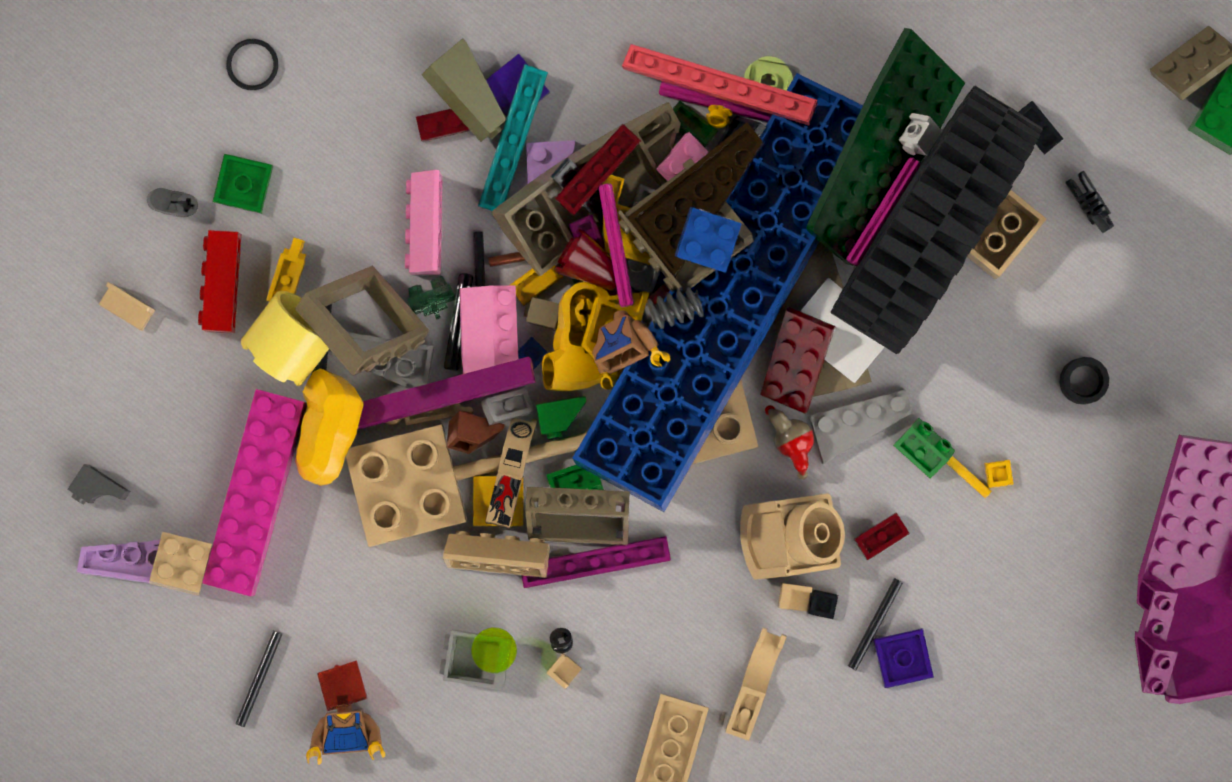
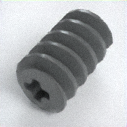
[647,287,704,329]

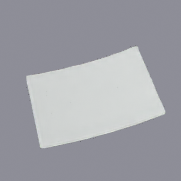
[800,278,884,383]

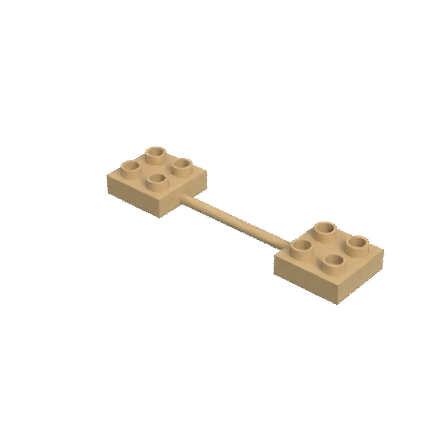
[346,380,758,547]

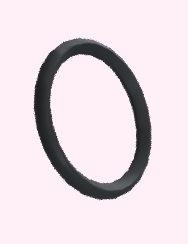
[226,39,278,90]

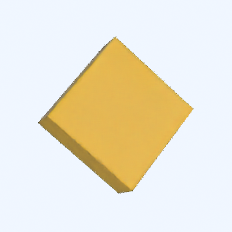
[984,460,1014,488]

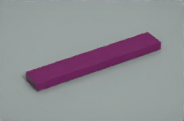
[521,536,671,588]

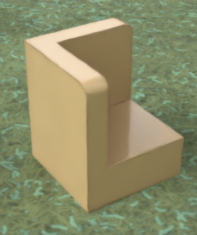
[778,583,813,611]
[546,653,582,689]

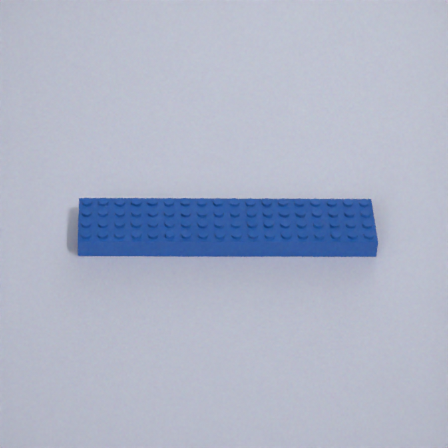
[572,73,863,512]

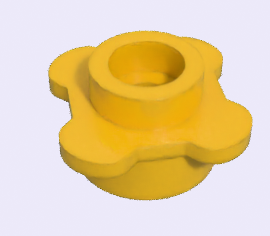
[706,105,732,128]

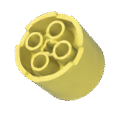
[241,291,329,386]

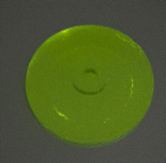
[471,627,517,673]

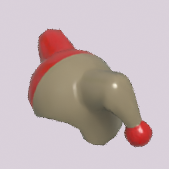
[764,405,814,480]

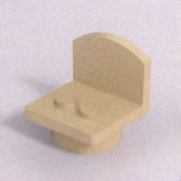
[740,493,845,580]

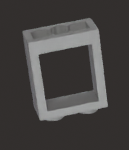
[439,629,511,690]

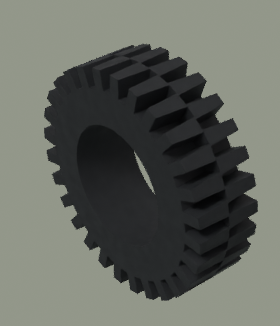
[831,86,1042,354]

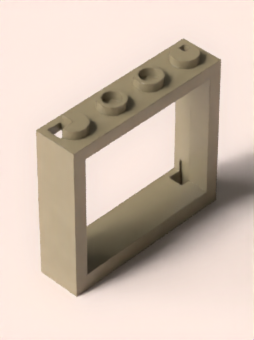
[295,265,430,376]
[525,487,630,545]

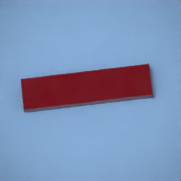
[554,124,641,215]

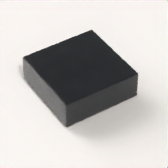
[808,590,839,619]

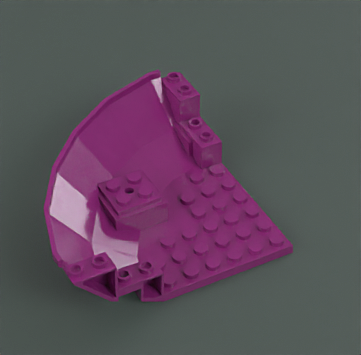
[1135,434,1232,704]

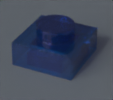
[518,337,548,370]

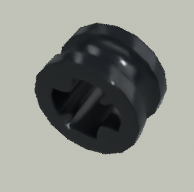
[549,628,573,653]

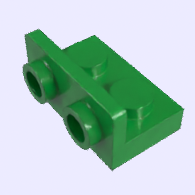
[893,418,955,479]
[546,465,604,490]

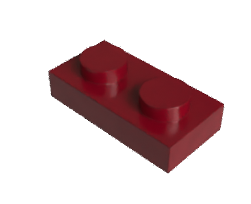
[416,109,470,142]
[854,512,910,560]

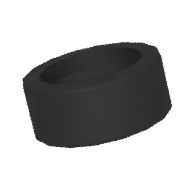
[1059,357,1110,405]

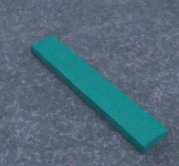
[478,64,548,211]

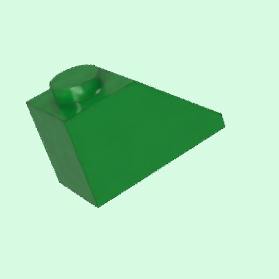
[536,396,587,439]

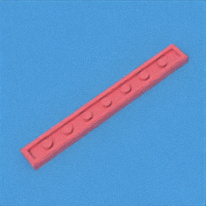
[622,44,818,125]

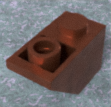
[446,411,505,454]

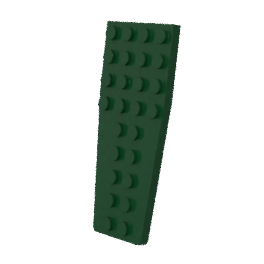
[807,28,965,266]

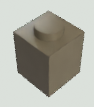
[524,297,559,330]

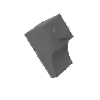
[67,464,131,505]

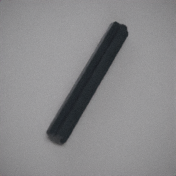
[444,273,473,371]

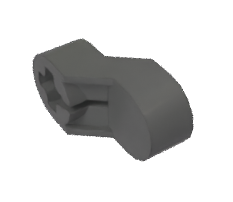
[147,188,198,217]

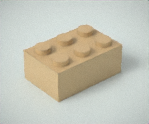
[967,190,1046,279]

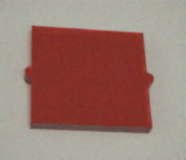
[317,660,368,711]

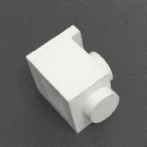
[899,113,942,156]

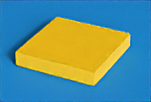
[473,476,524,526]

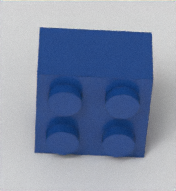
[675,207,742,273]

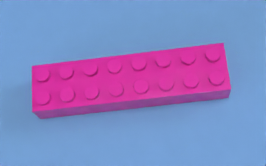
[202,389,307,597]

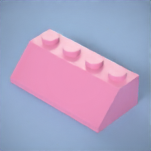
[405,170,443,275]
[459,285,518,374]

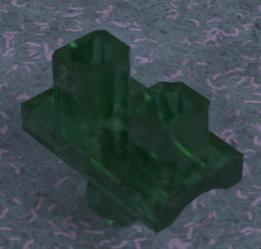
[407,276,455,320]

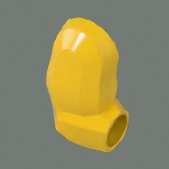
[542,282,609,391]
[295,369,363,486]

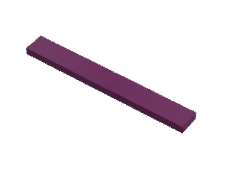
[357,357,536,430]

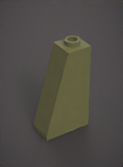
[422,38,506,142]

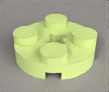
[744,56,793,91]

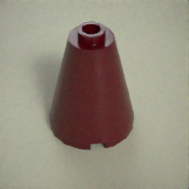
[554,228,617,291]

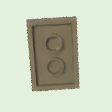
[1150,26,1232,100]

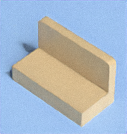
[98,282,155,331]

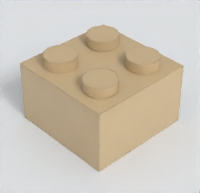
[149,532,212,596]

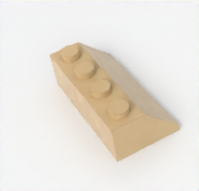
[443,531,550,578]

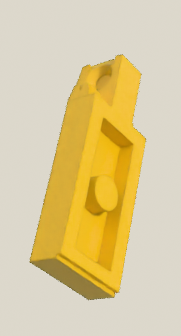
[266,237,306,302]

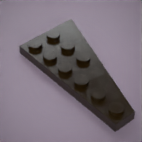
[628,122,764,278]

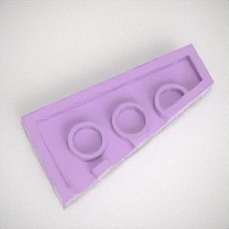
[526,140,575,184]
[77,539,160,583]

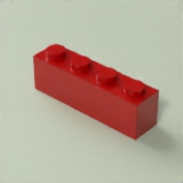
[198,230,242,333]

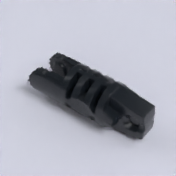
[1065,171,1114,233]

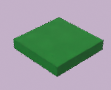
[212,154,273,214]

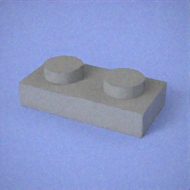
[480,388,534,425]

